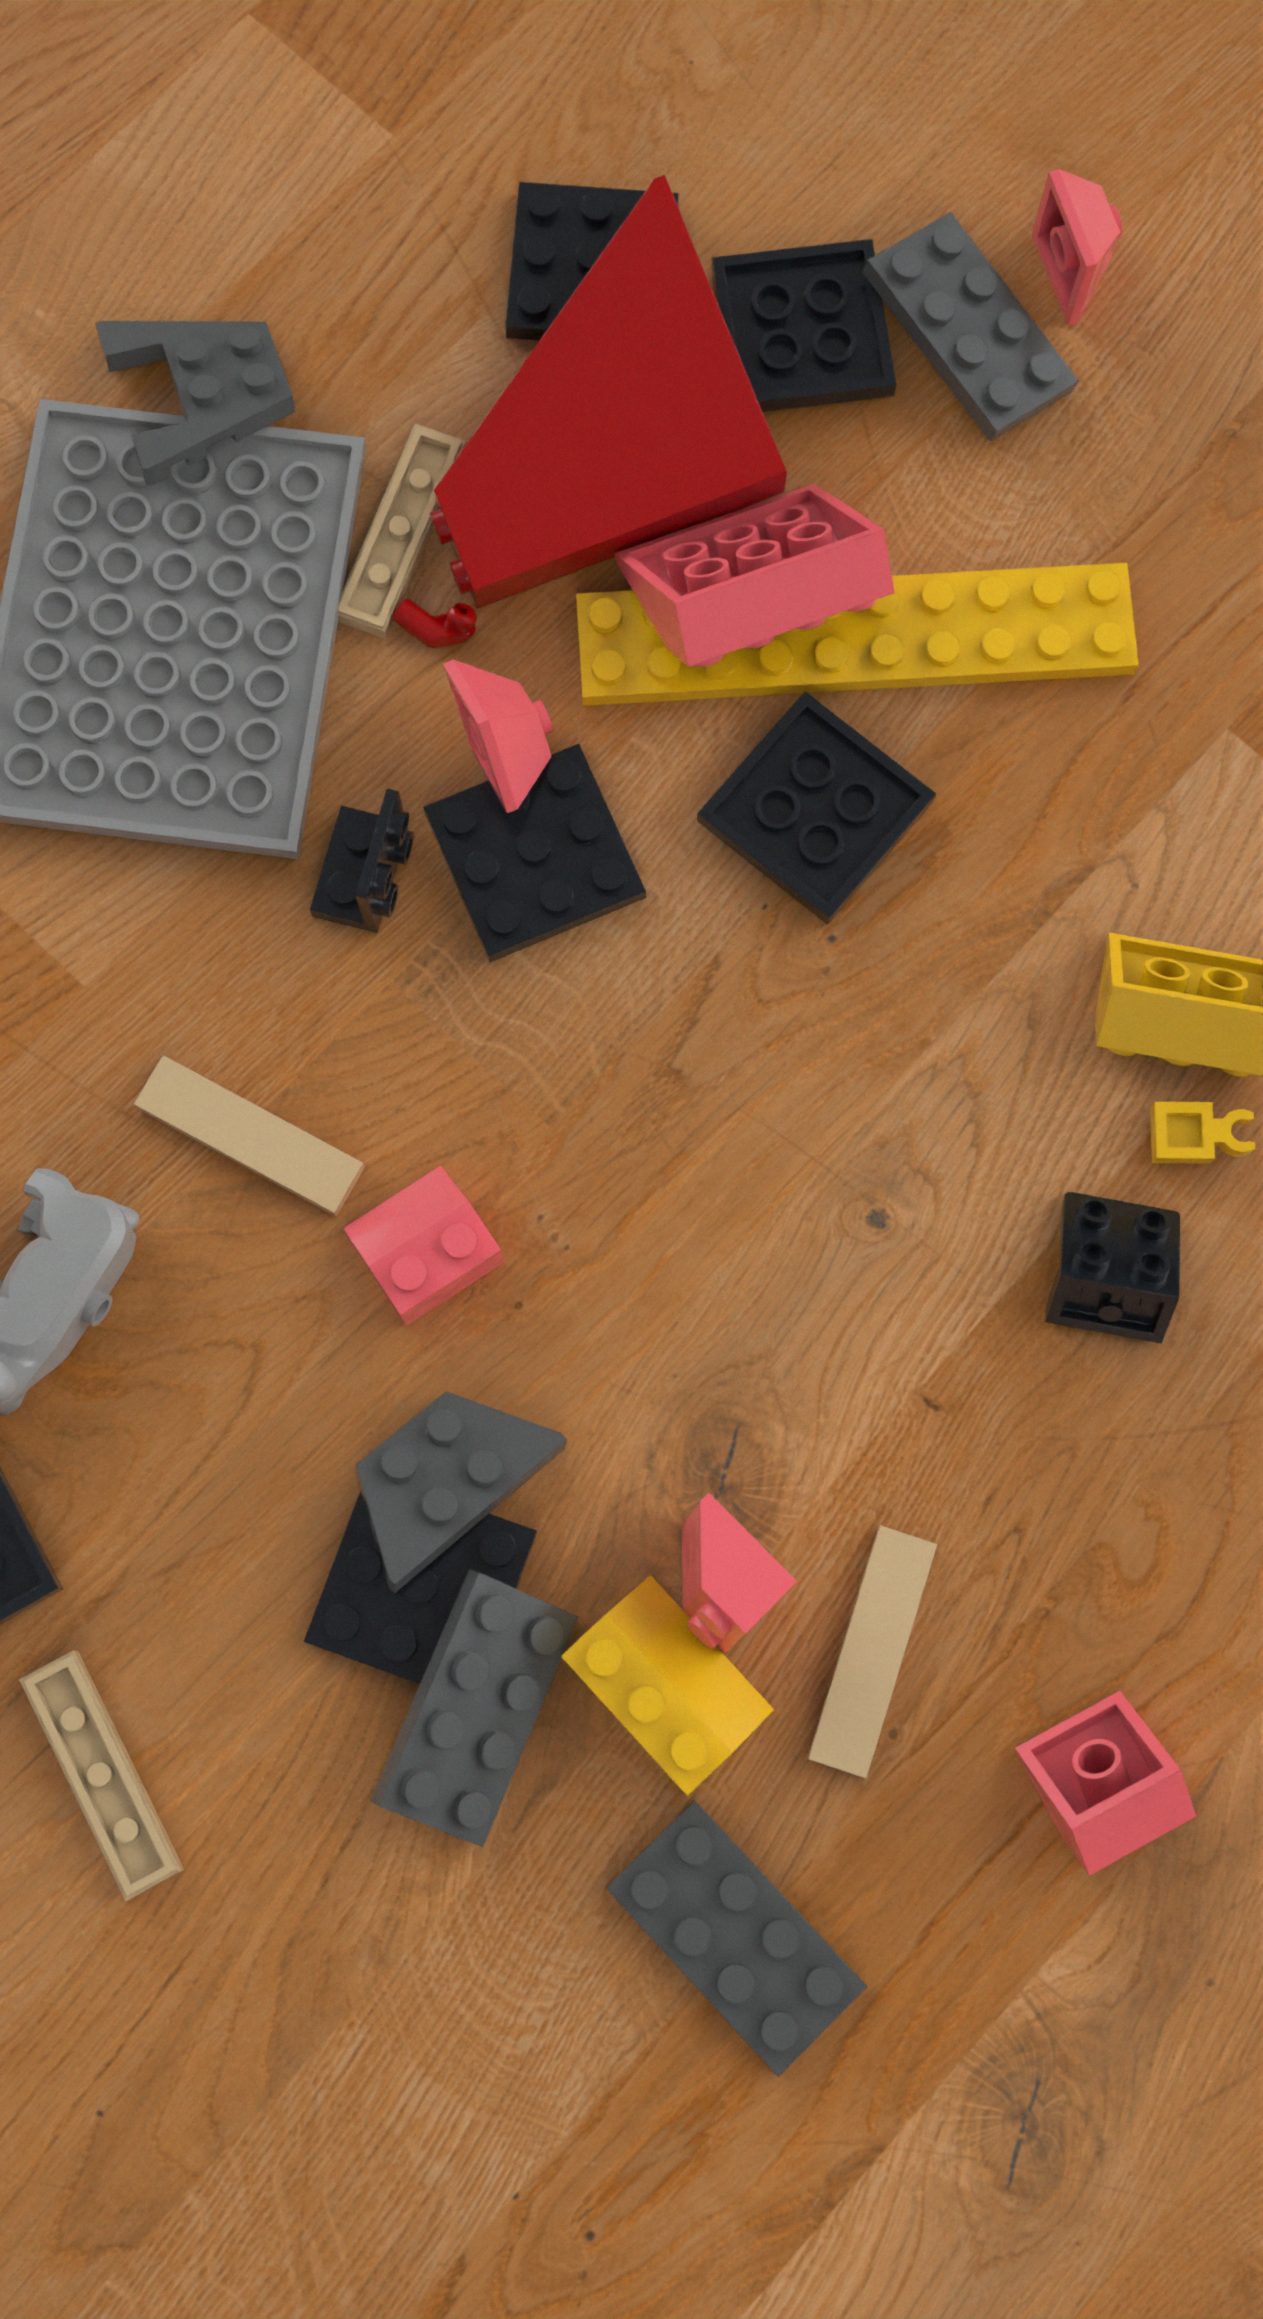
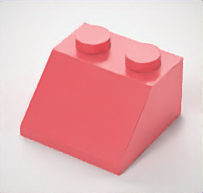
[343,1166,504,1326]
[682,1492,797,1653]
[1015,1691,1196,1876]

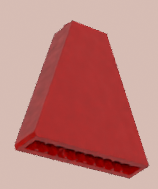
[430,175,787,609]

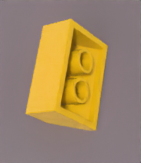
[1095,932,1263,1076]
[561,1575,774,1796]

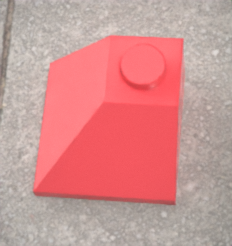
[1032,169,1122,326]
[443,660,553,813]

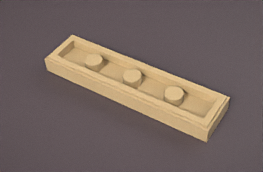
[338,423,466,639]
[134,1055,365,1217]
[807,1525,937,1779]
[19,1650,184,1901]

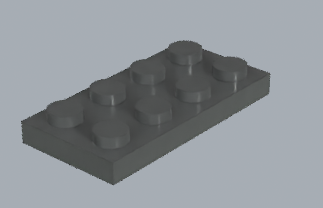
[862,212,1079,442]
[370,1569,579,1847]
[606,1800,867,2077]

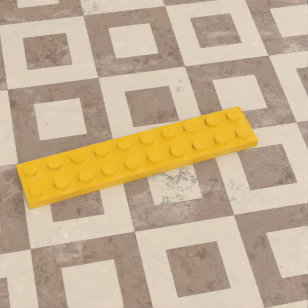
[576,563,1139,706]

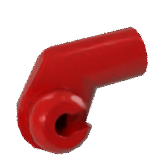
[392,598,477,648]

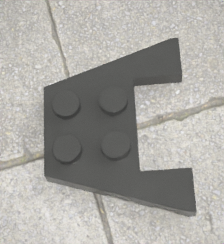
[95,321,295,486]

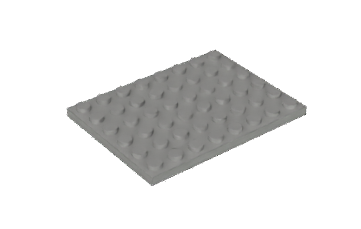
[0,399,367,859]

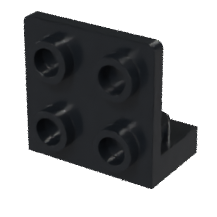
[310,789,414,933]
[1045,1192,1180,1344]

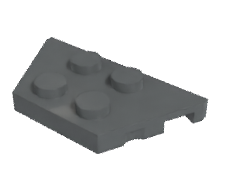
[356,1392,567,1594]

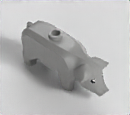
[0,1169,140,1415]

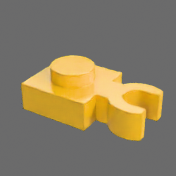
[1150,1102,1256,1164]

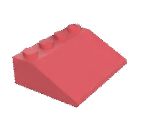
[614,484,894,667]

